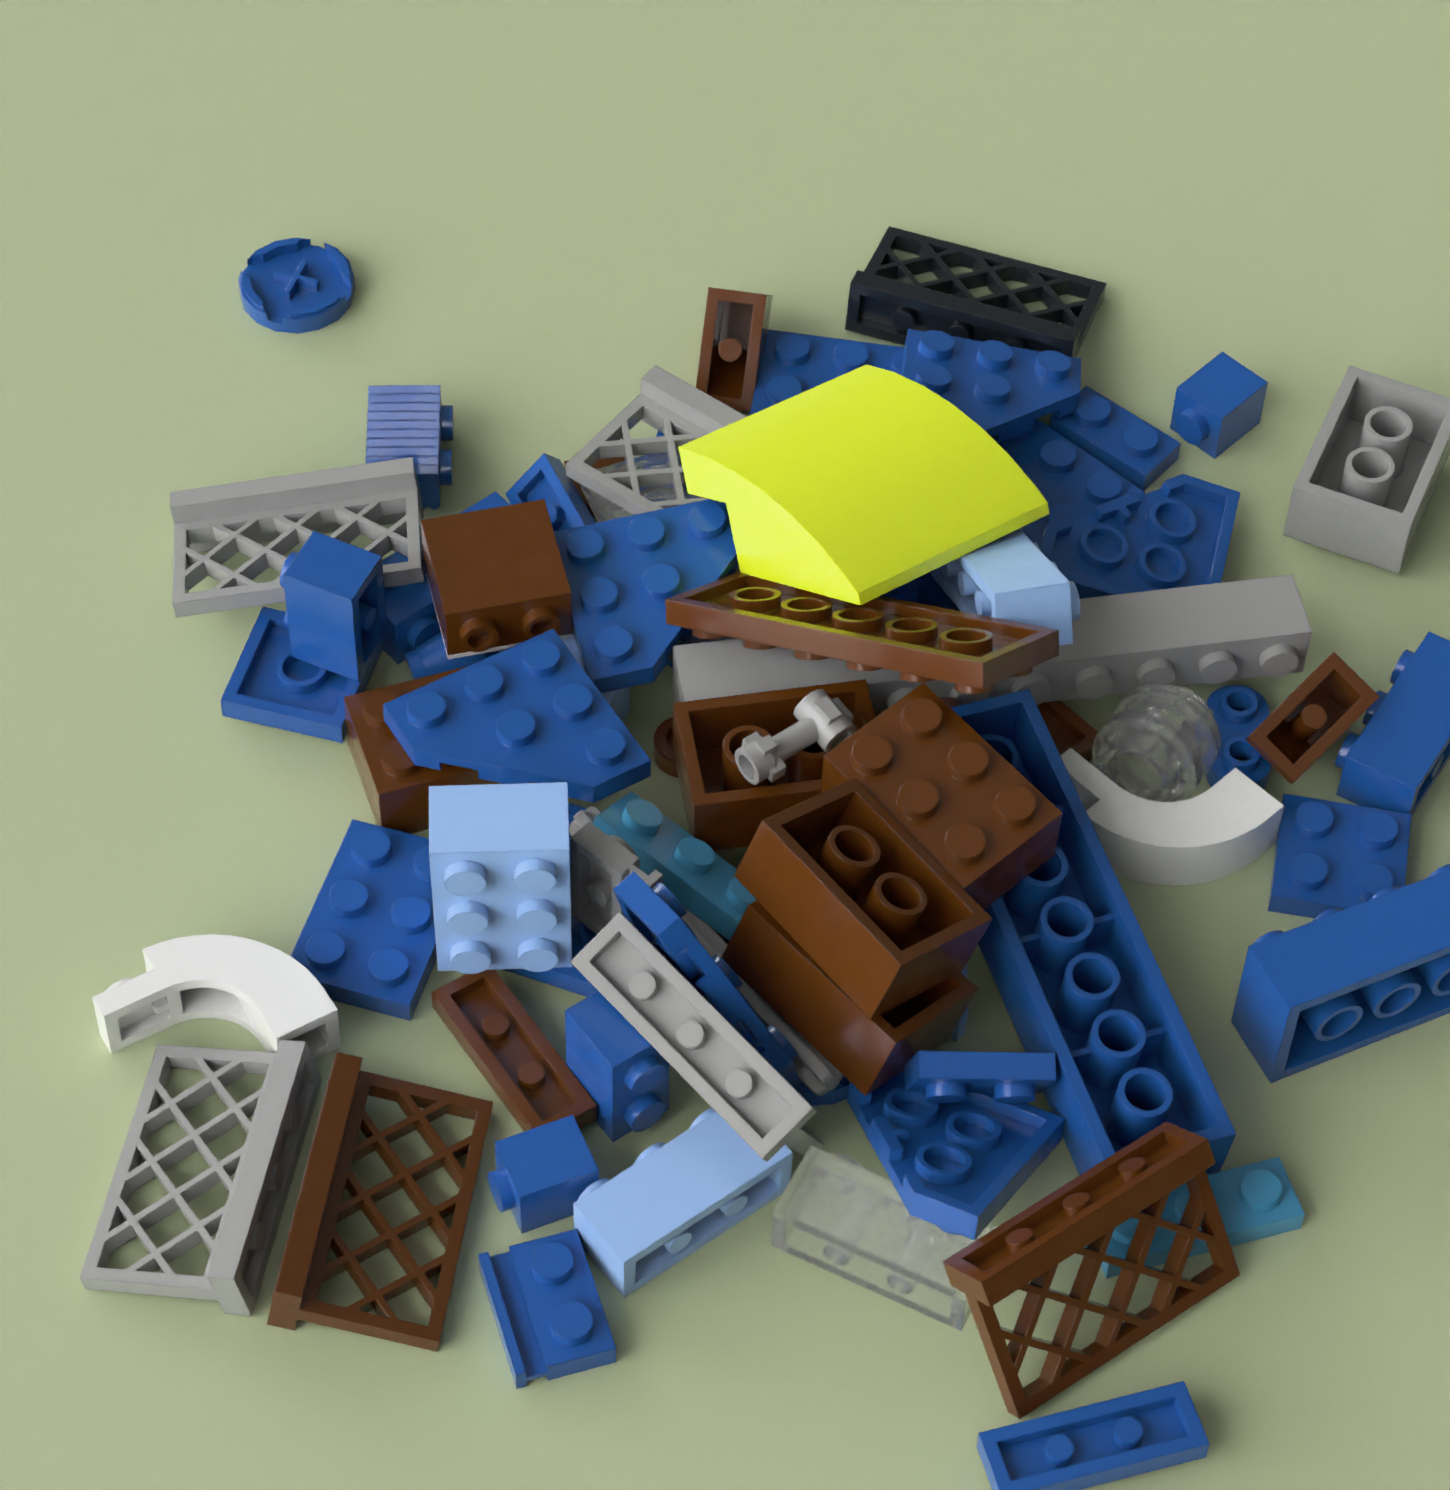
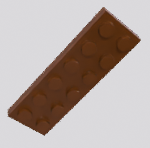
[665,572,1059,694]

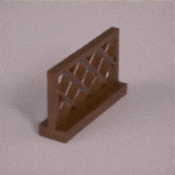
[267,1052,493,1352]
[943,1121,1240,1419]

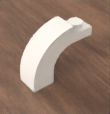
[1061,748,1284,886]
[92,934,342,1060]

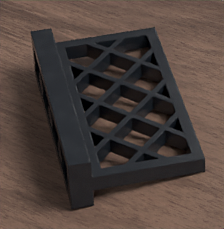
[845,226,1107,358]

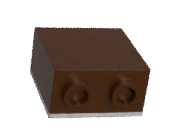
[421,499,572,659]

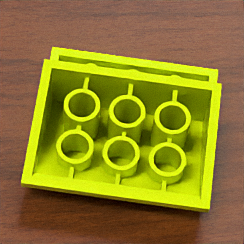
[678,364,1050,605]

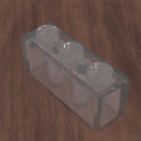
[771,1145,997,1331]

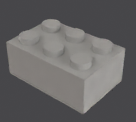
[1283,366,1450,574]

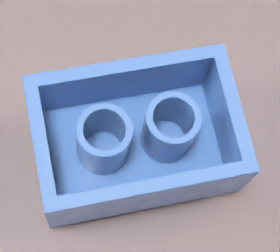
[429,782,572,974]

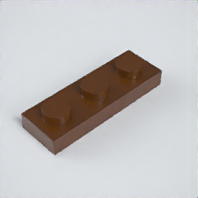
[431,970,597,1131]

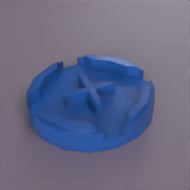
[238,238,355,334]

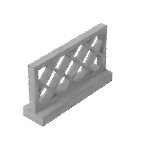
[566,365,747,574]
[170,457,424,618]
[570,912,823,1162]
[80,1040,322,1316]

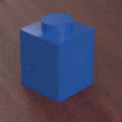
[1170,351,1268,459]
[488,1115,599,1234]

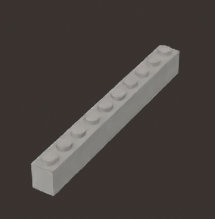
[672,574,1312,717]

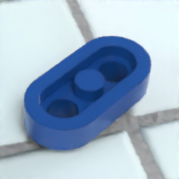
[1203,685,1272,789]

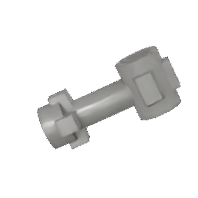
[734,689,857,785]

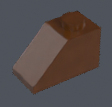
[696,287,773,412]
[1245,652,1380,785]

